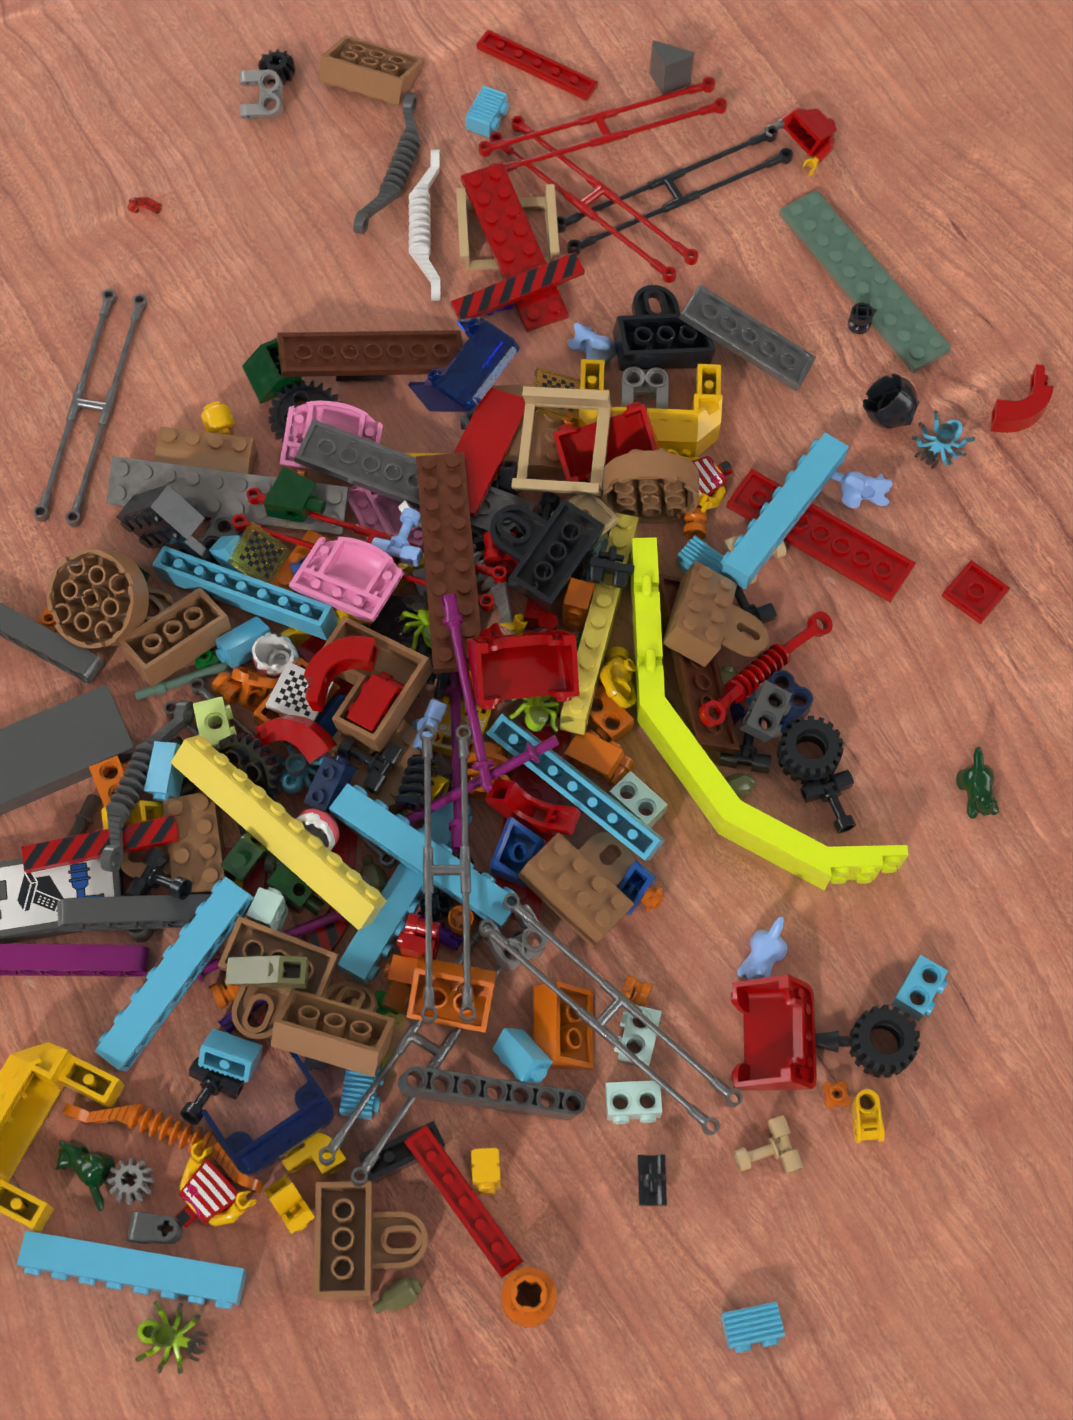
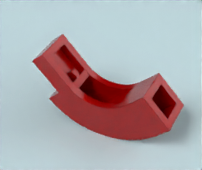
[990,364,1054,433]
[303,636,379,712]
[253,715,337,763]
[485,779,581,836]

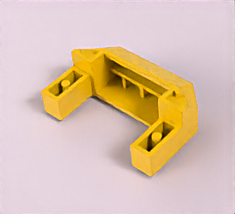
[578,359,723,457]
[0,1042,125,1233]

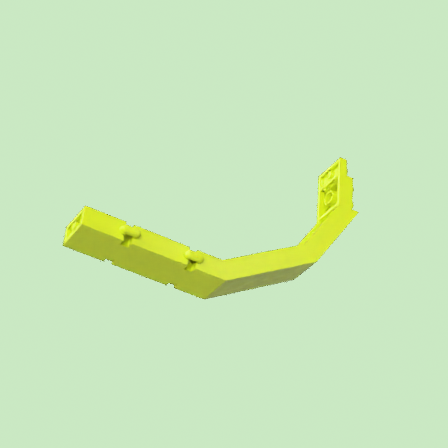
[630,537,908,891]

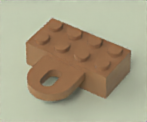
[662,561,769,667]
[118,587,232,687]
[121,792,228,894]
[517,832,634,948]
[218,916,339,1040]
[271,982,395,1077]
[314,1181,428,1301]

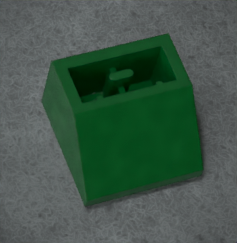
[242,338,302,404]

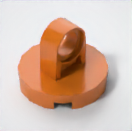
[231,666,279,711]

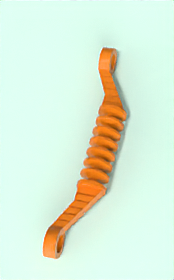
[62,1103,265,1194]

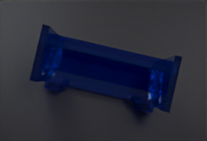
[408,318,520,412]
[201,1052,334,1177]

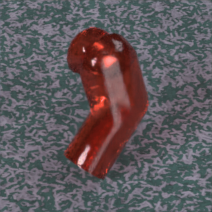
[127,197,162,214]

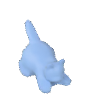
[567,322,617,364]
[831,471,893,508]
[737,917,788,980]

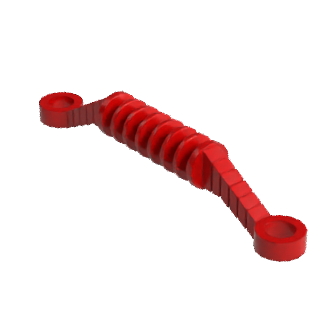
[699,611,833,727]

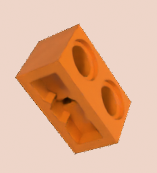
[562,578,595,630]
[587,685,634,743]
[89,755,140,807]

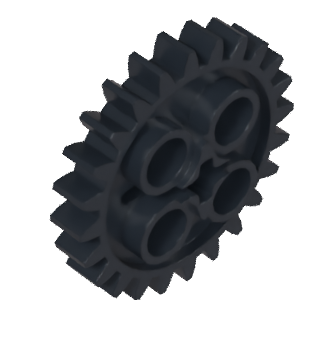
[269,380,342,446]
[213,733,282,802]

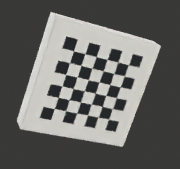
[266,662,333,721]

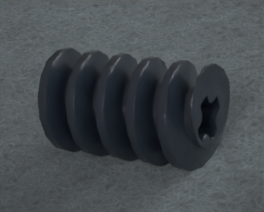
[395,754,440,812]

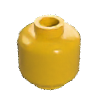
[200,401,235,435]

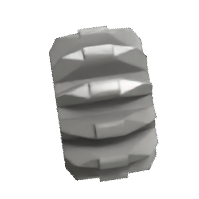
[107,1157,156,1206]

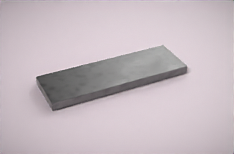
[679,284,816,391]

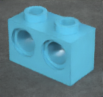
[891,954,948,1021]

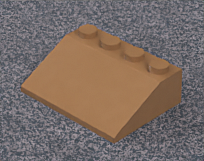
[319,35,425,105]
[484,383,563,480]
[154,426,257,474]

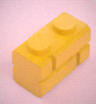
[471,1148,501,1196]

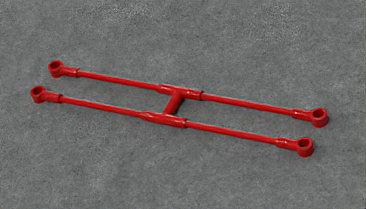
[478,77,727,172]
[489,116,698,283]
[232,487,507,611]

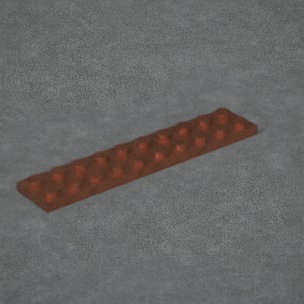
[416,452,481,674]

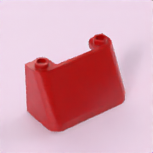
[553,402,660,483]
[467,630,580,709]
[731,974,817,1090]

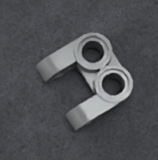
[239,70,284,119]
[621,367,669,409]
[482,904,547,971]

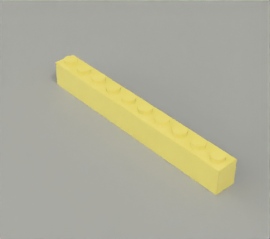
[560,512,639,735]
[170,735,387,930]

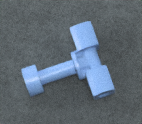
[371,508,423,567]
[410,699,447,751]

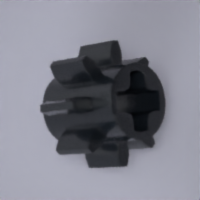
[420,888,452,922]

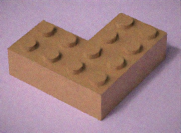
[323,616,433,753]

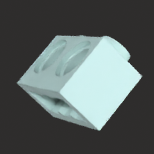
[609,771,668,828]
[246,887,289,932]
[614,1005,662,1067]
[605,1080,662,1124]

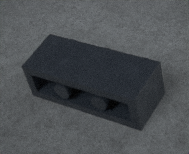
[359,1120,446,1184]

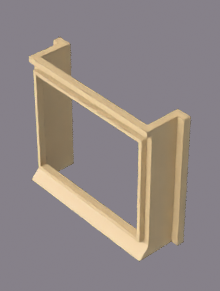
[456,184,560,271]
[512,386,612,497]

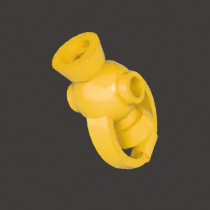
[599,646,637,708]

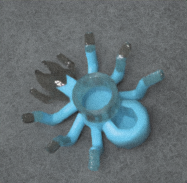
[912,411,975,469]
[271,741,331,794]

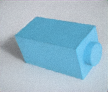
[215,616,271,669]
[144,741,184,801]
[492,1028,553,1083]

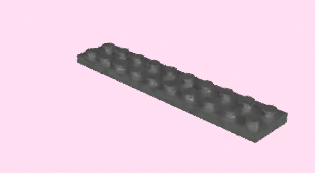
[295,419,536,538]
[106,456,349,535]

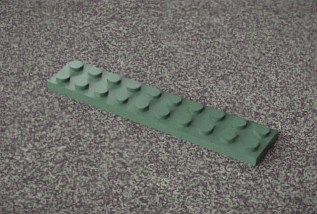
[779,190,951,373]

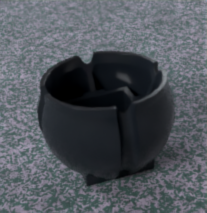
[863,373,919,429]

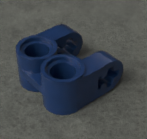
[747,670,813,733]

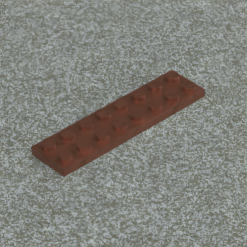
[277,330,467,377]
[659,574,740,754]

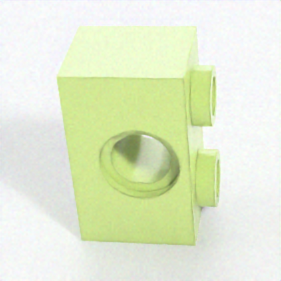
[193,696,237,747]

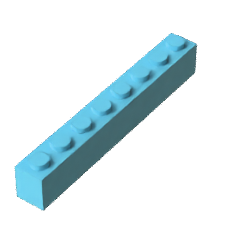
[721,433,849,589]
[152,546,339,640]
[486,713,666,861]
[329,783,517,931]
[337,792,473,986]
[95,877,254,1072]
[16,1231,247,1310]

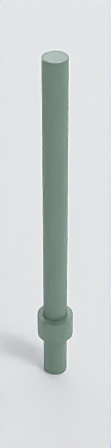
[134,659,253,701]

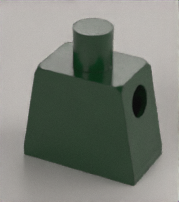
[263,466,327,523]
[221,832,269,881]
[266,862,325,916]

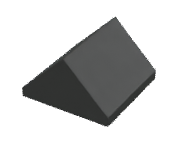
[649,40,695,95]

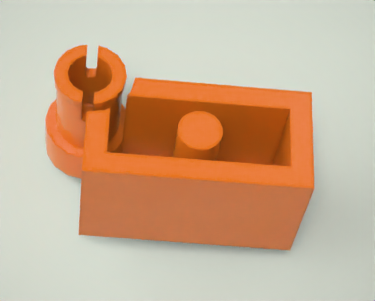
[564,730,635,787]

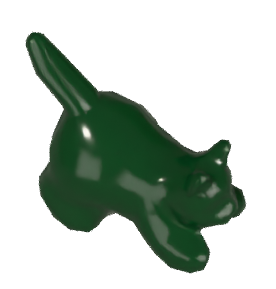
[956,746,999,819]
[55,1140,115,1212]

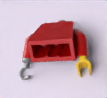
[765,108,837,176]

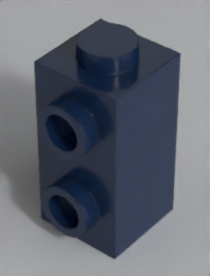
[304,754,356,813]

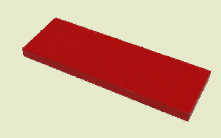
[454,386,525,518]

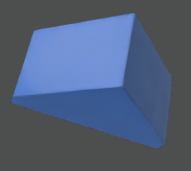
[617,861,656,915]

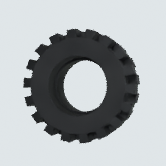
[777,716,844,784]
[849,1005,920,1078]

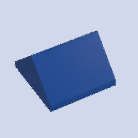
[490,817,546,887]

